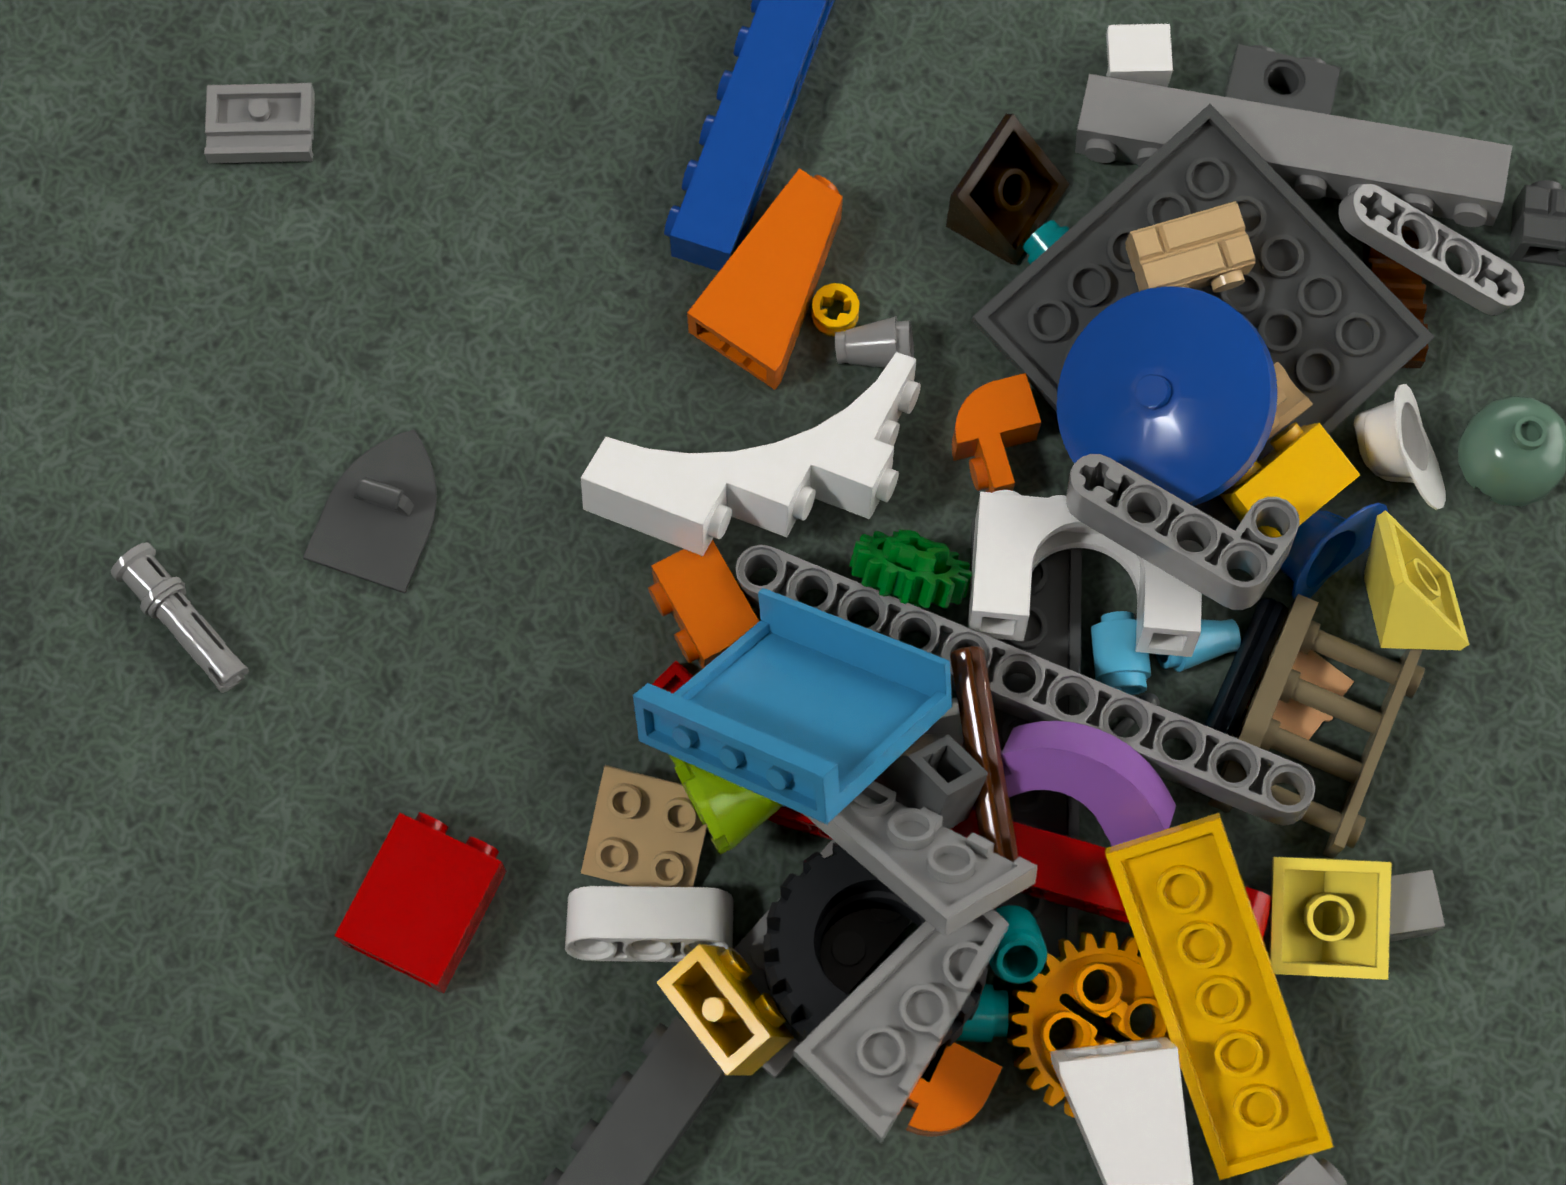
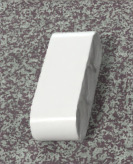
[565,886,734,962]

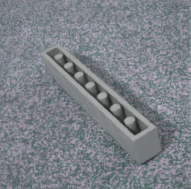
[1075,74,1512,227]

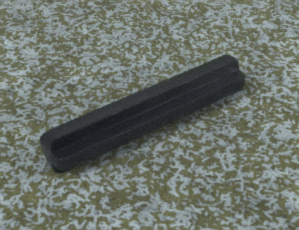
[1204,597,1288,737]

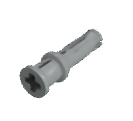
[111,542,249,693]

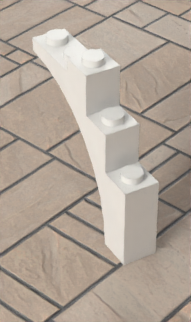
[581,352,921,556]

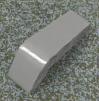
[1066,454,1300,610]

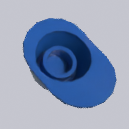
[1280,503,1389,599]

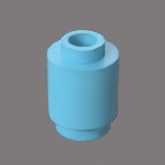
[1091,611,1151,695]

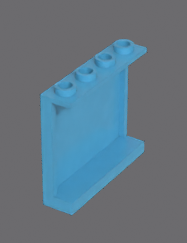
[633,588,952,824]

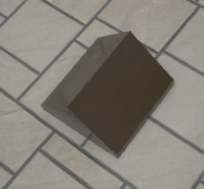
[946,114,1069,265]

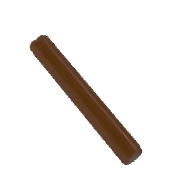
[950,646,1018,862]

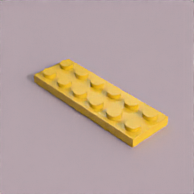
[1105,813,1334,1180]

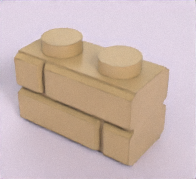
[1125,201,1255,292]

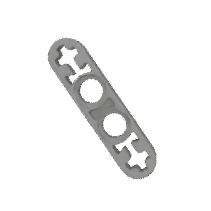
[1338,184,1524,315]

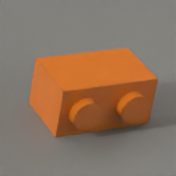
[648,539,759,668]

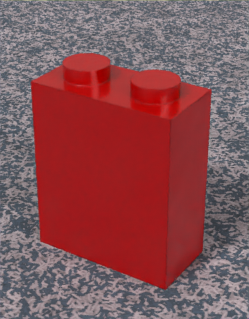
[334,812,507,994]

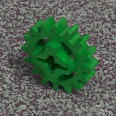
[849,530,972,608]

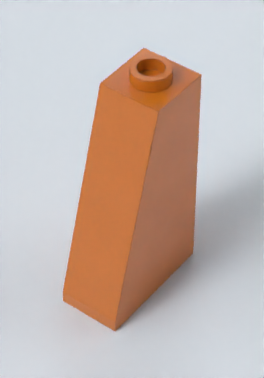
[687,168,843,390]

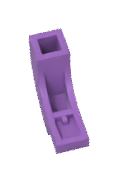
[972,721,1176,846]

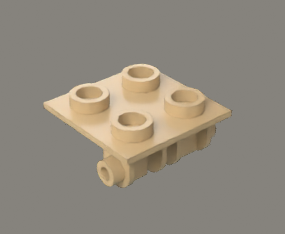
[581,765,707,887]

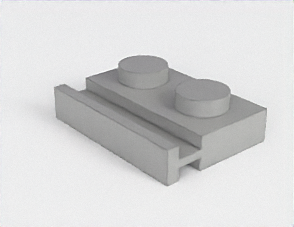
[204,83,315,163]

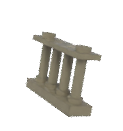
[1208,594,1425,858]

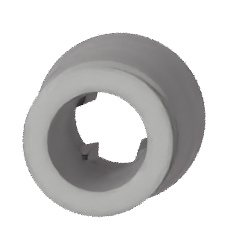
[835,316,914,368]

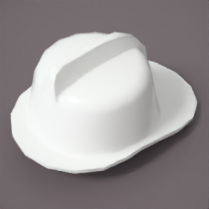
[1354,384,1446,510]

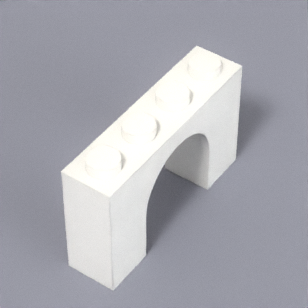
[968,490,1203,657]

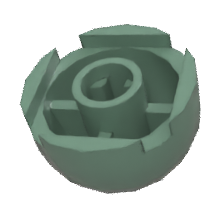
[1458,396,1566,506]

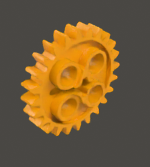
[1007,931,1171,1118]

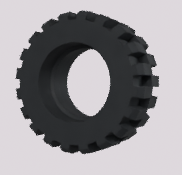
[764,842,988,1059]

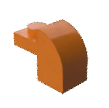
[952,373,1041,493]
[900,1042,1002,1136]

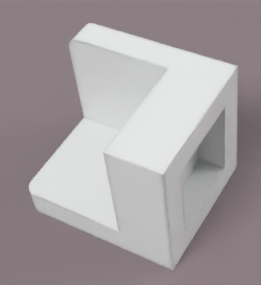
[1106,24,1173,87]

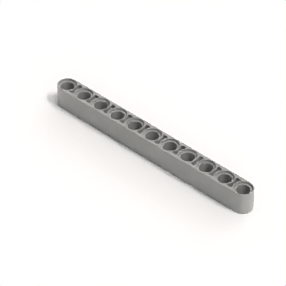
[735,544,1315,826]

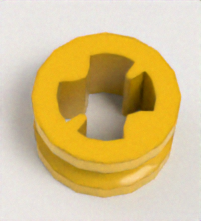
[811,283,860,336]

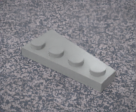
[805,781,1037,937]
[794,909,1009,1143]

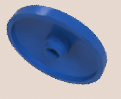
[1056,286,1278,506]

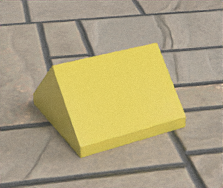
[1364,510,1470,650]
[1269,857,1392,980]

